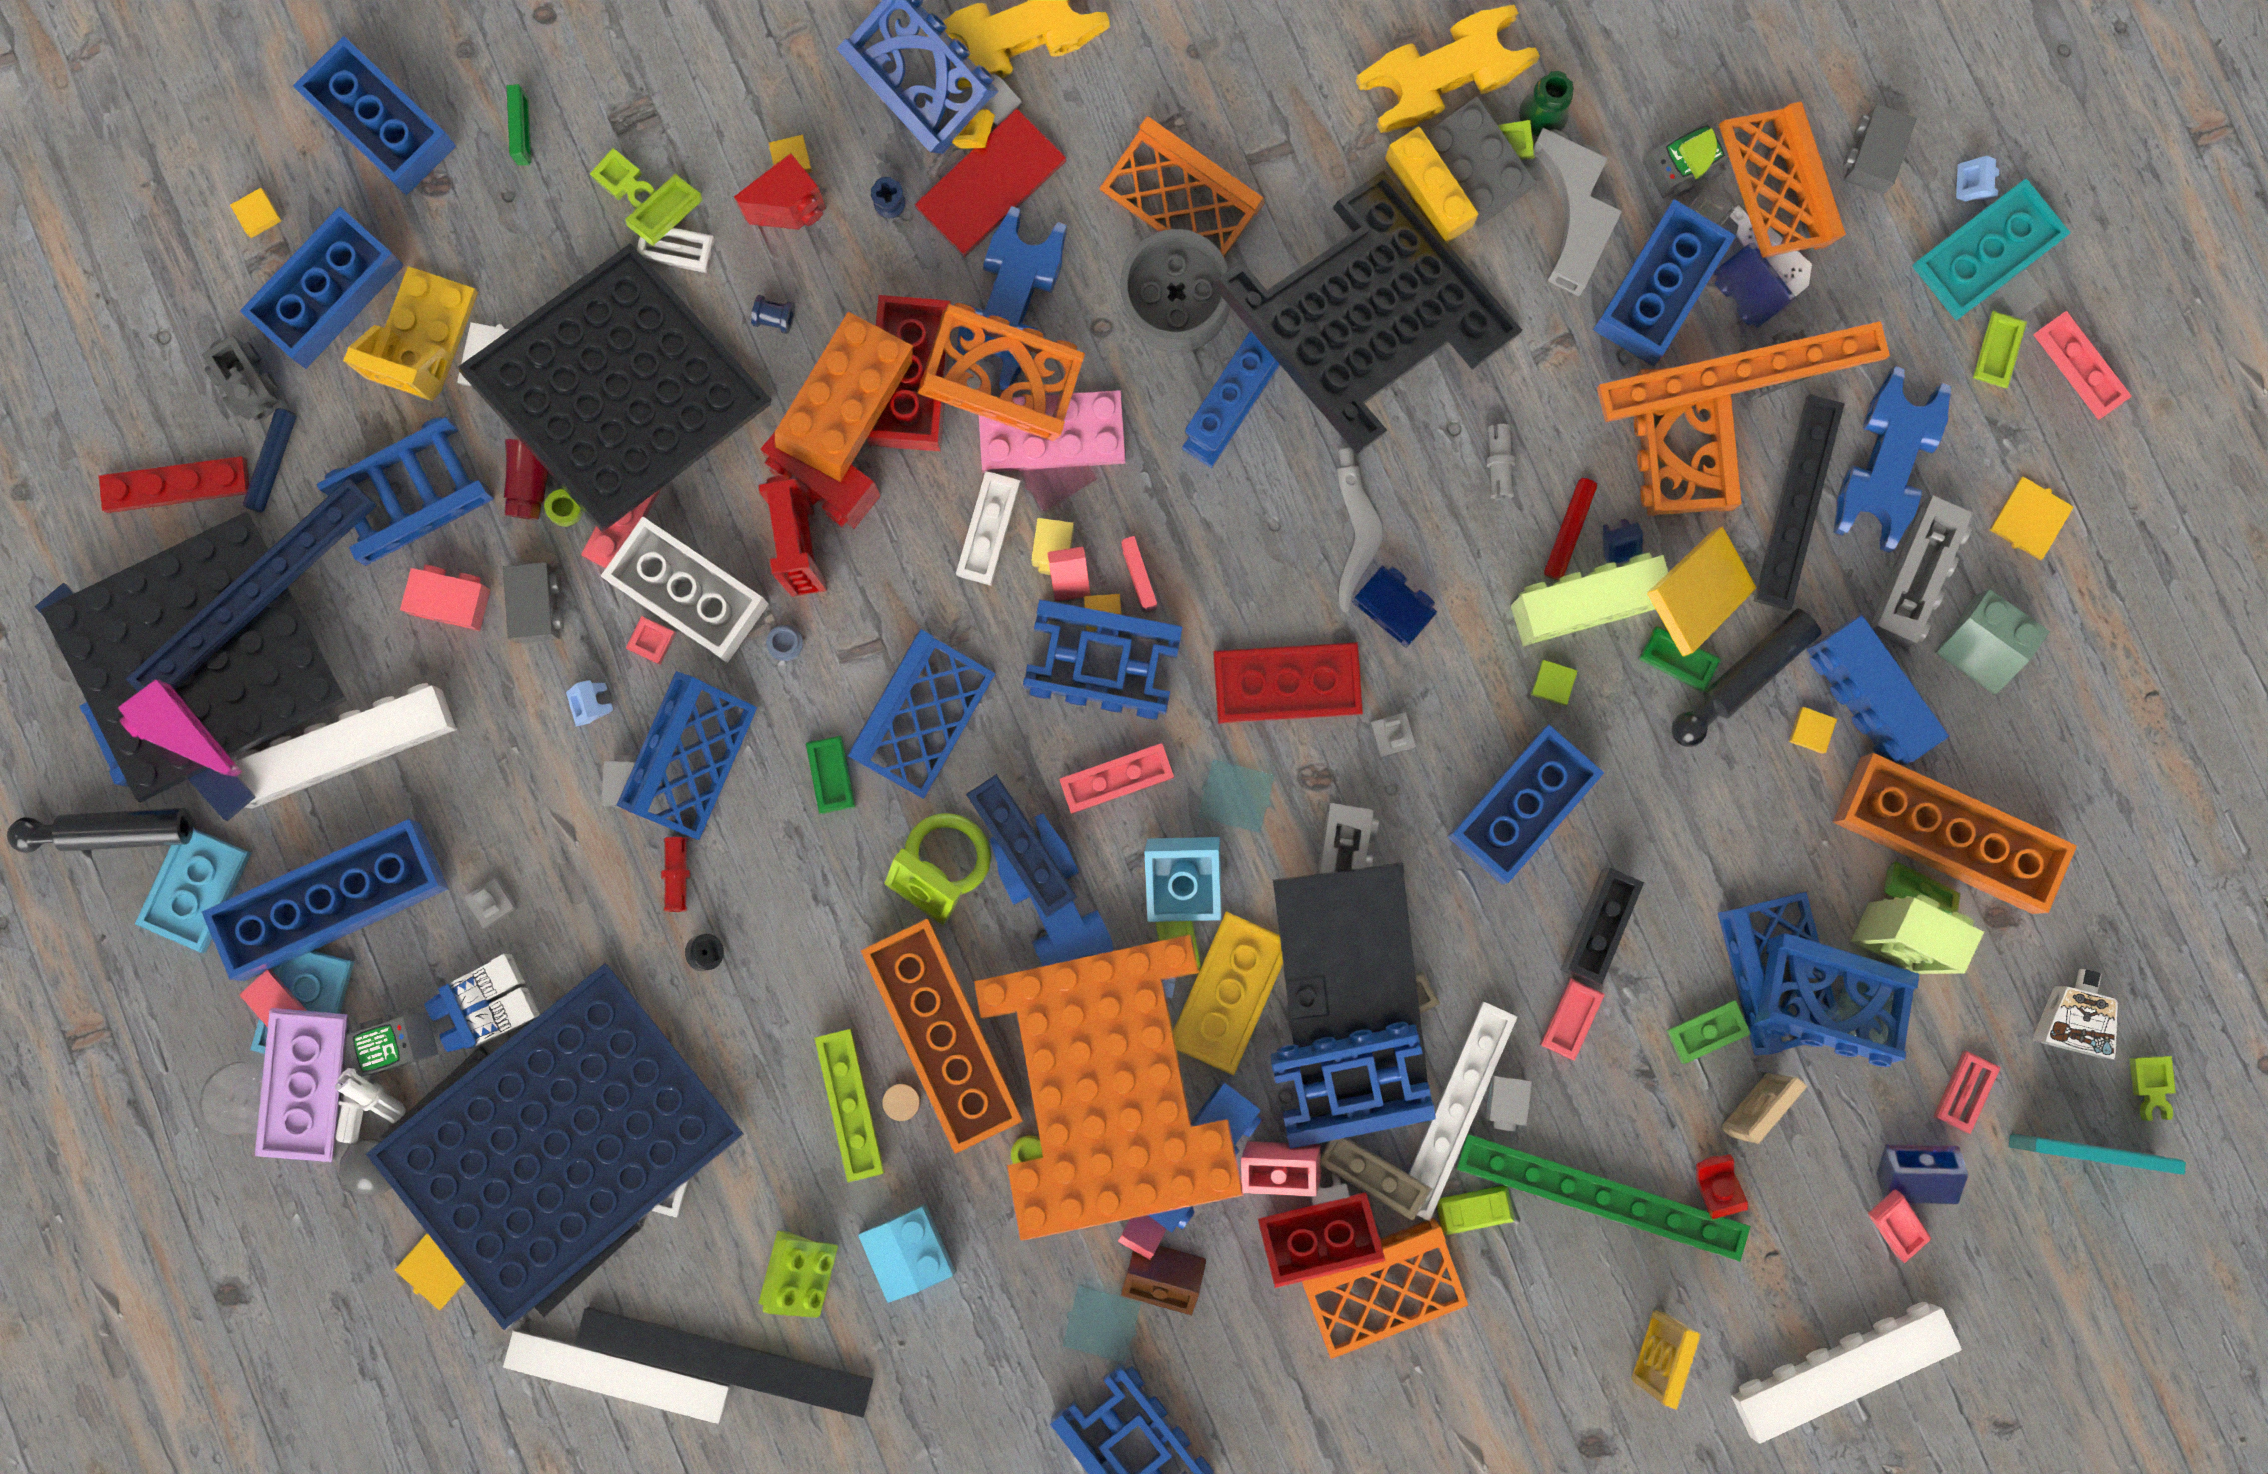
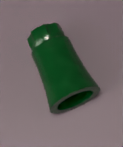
[1519,71,1574,137]

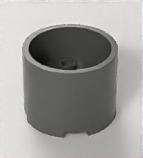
[1120,229,1230,352]

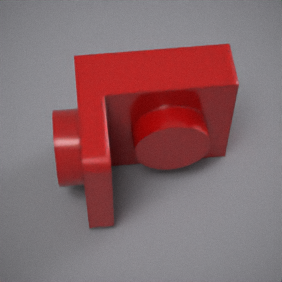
[1696,1154,1748,1219]

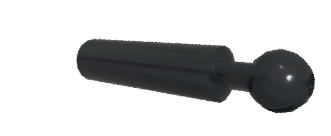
[1671,608,1822,747]
[7,808,193,853]

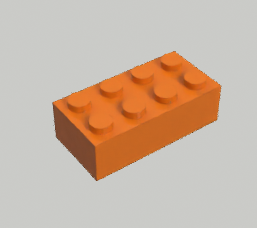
[775,311,913,482]

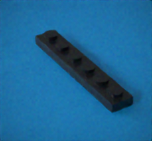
[1754,394,1845,611]

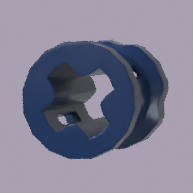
[871,177,905,219]
[751,295,795,334]

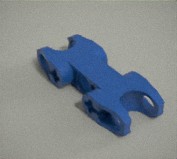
[953,206,1067,390]
[1833,366,1951,553]
[989,813,1114,966]

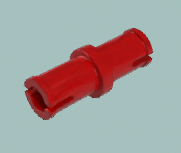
[661,837,690,912]

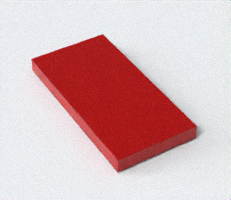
[914,108,1066,258]
[1213,642,1363,724]

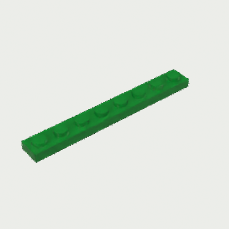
[1455,1134,1751,1262]

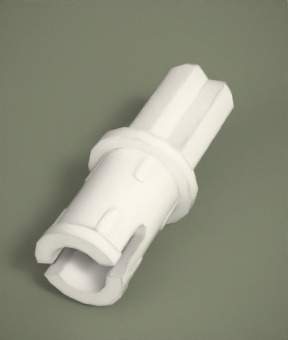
[335,1068,370,1143]
[335,1069,406,1123]

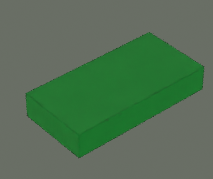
[506,84,531,166]
[1638,626,1721,692]
[806,736,856,815]

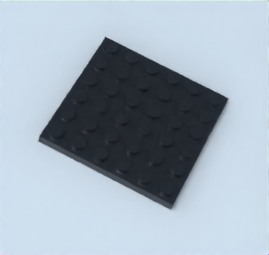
[458,243,772,533]
[40,511,347,803]

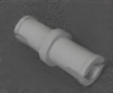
[1486,424,1515,500]

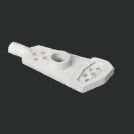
[1728,205,1812,298]

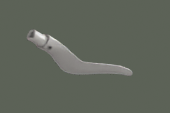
[1337,448,1383,612]

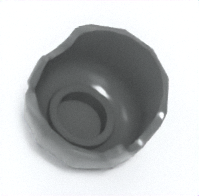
[339,1139,392,1196]

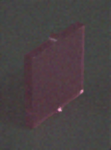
[1018,465,1097,512]

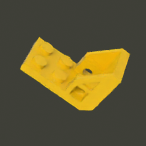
[343,266,478,401]

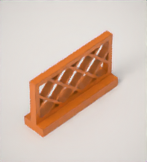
[1718,101,1846,258]
[1099,116,1265,258]
[1301,1218,1468,1359]

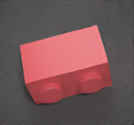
[400,565,491,631]
[1241,1141,1321,1196]

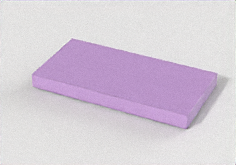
[255,1008,348,1162]

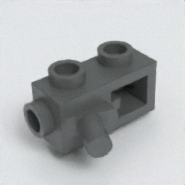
[202,335,279,421]

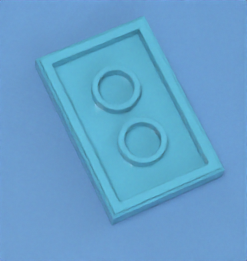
[135,827,252,953]
[250,951,355,1054]

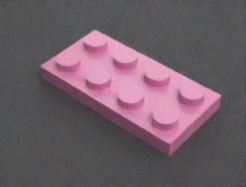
[979,390,1125,473]

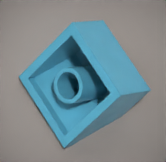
[1145,837,1221,922]
[858,1203,956,1303]

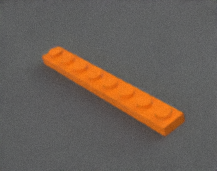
[1597,321,1890,422]

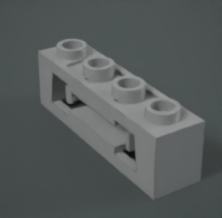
[1869,495,1973,648]
[1317,803,1379,874]

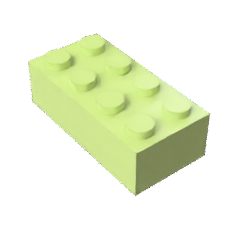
[1511,553,1668,646]
[1851,894,1984,974]

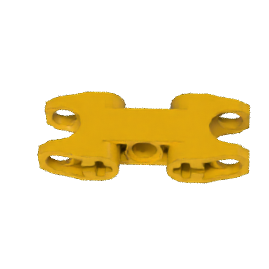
[926,0,1110,90]
[1356,5,1540,133]

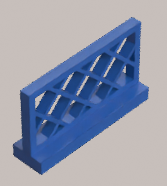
[847,629,996,799]
[616,671,757,840]
[1718,892,1840,1055]

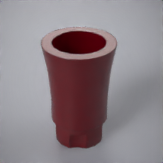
[503,439,549,520]

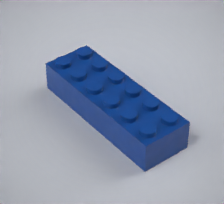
[202,819,449,981]

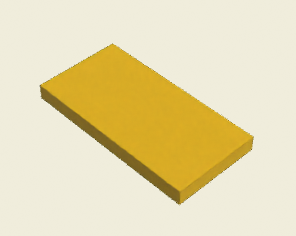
[1647,526,1757,656]
[1173,911,1283,1076]
[1631,1310,1701,1410]

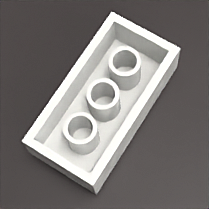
[601,517,769,663]

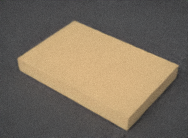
[1721,1073,1807,1144]

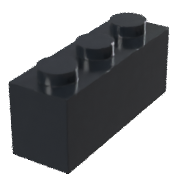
[1560,868,1644,985]

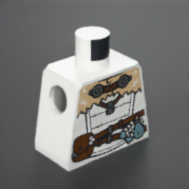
[2032,969,2118,1059]

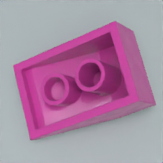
[118,680,242,776]

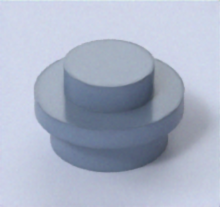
[766,625,803,661]

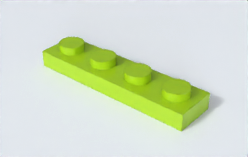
[814,1029,885,1183]

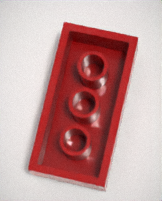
[866,295,952,452]

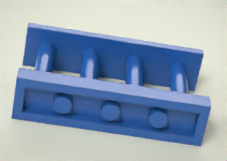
[316,417,494,566]

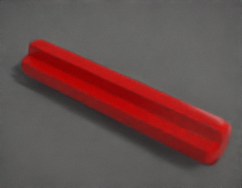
[1544,477,1598,580]

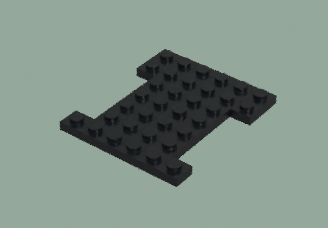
[1213,171,1523,455]

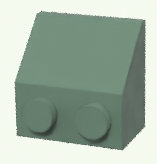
[1935,589,2050,695]

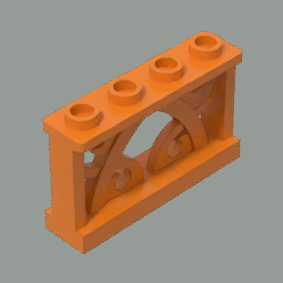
[917,303,1085,441]
[1634,368,1742,516]

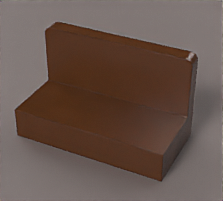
[1120,1245,1206,1316]

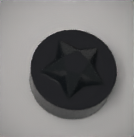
[685,934,724,971]

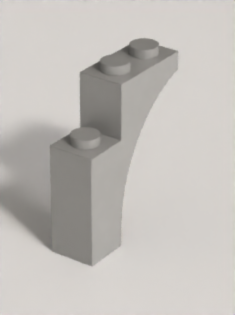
[1533,128,1622,296]

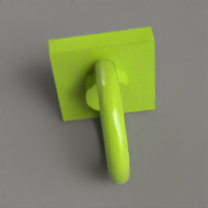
[884,813,991,926]

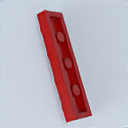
[98,456,250,513]

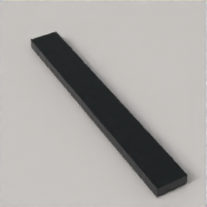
[575,1307,874,1418]

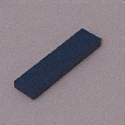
[966,774,1078,917]

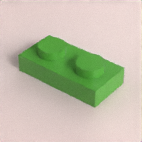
[1884,861,1960,915]
[1666,1000,1751,1064]

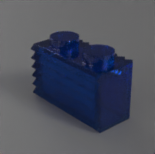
[1714,243,1797,328]
[1352,565,1437,648]

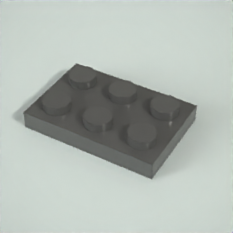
[1424,96,1537,228]

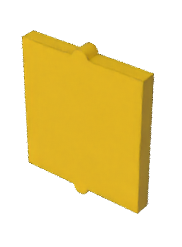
[1989,476,2074,561]
[395,1233,465,1311]

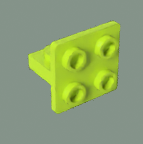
[758,1230,838,1318]

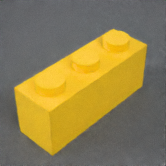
[1385,126,1479,243]

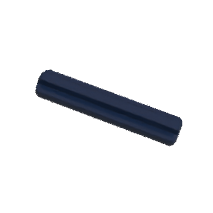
[243,408,296,512]

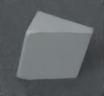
[981,73,1022,127]

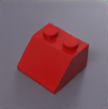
[734,153,826,230]

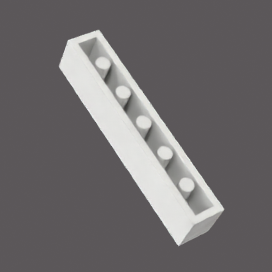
[234,683,457,809]
[1731,1302,1962,1444]

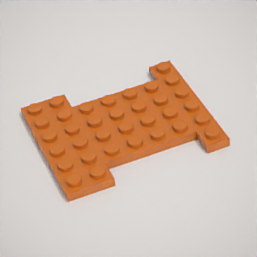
[974,935,1244,1241]

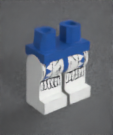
[424,953,540,1052]

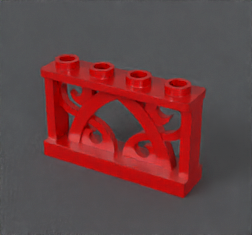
[758,475,827,597]

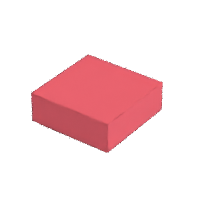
[626,616,676,665]
[1118,1215,1167,1260]

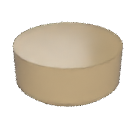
[883,1083,920,1121]

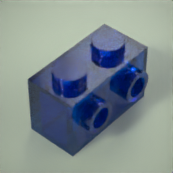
[1876,1145,1969,1204]

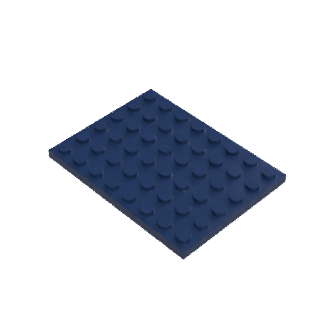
[366,963,744,1330]

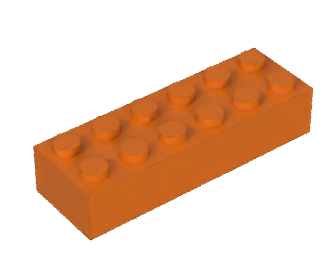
[1832,753,2077,914]
[860,918,1024,1154]

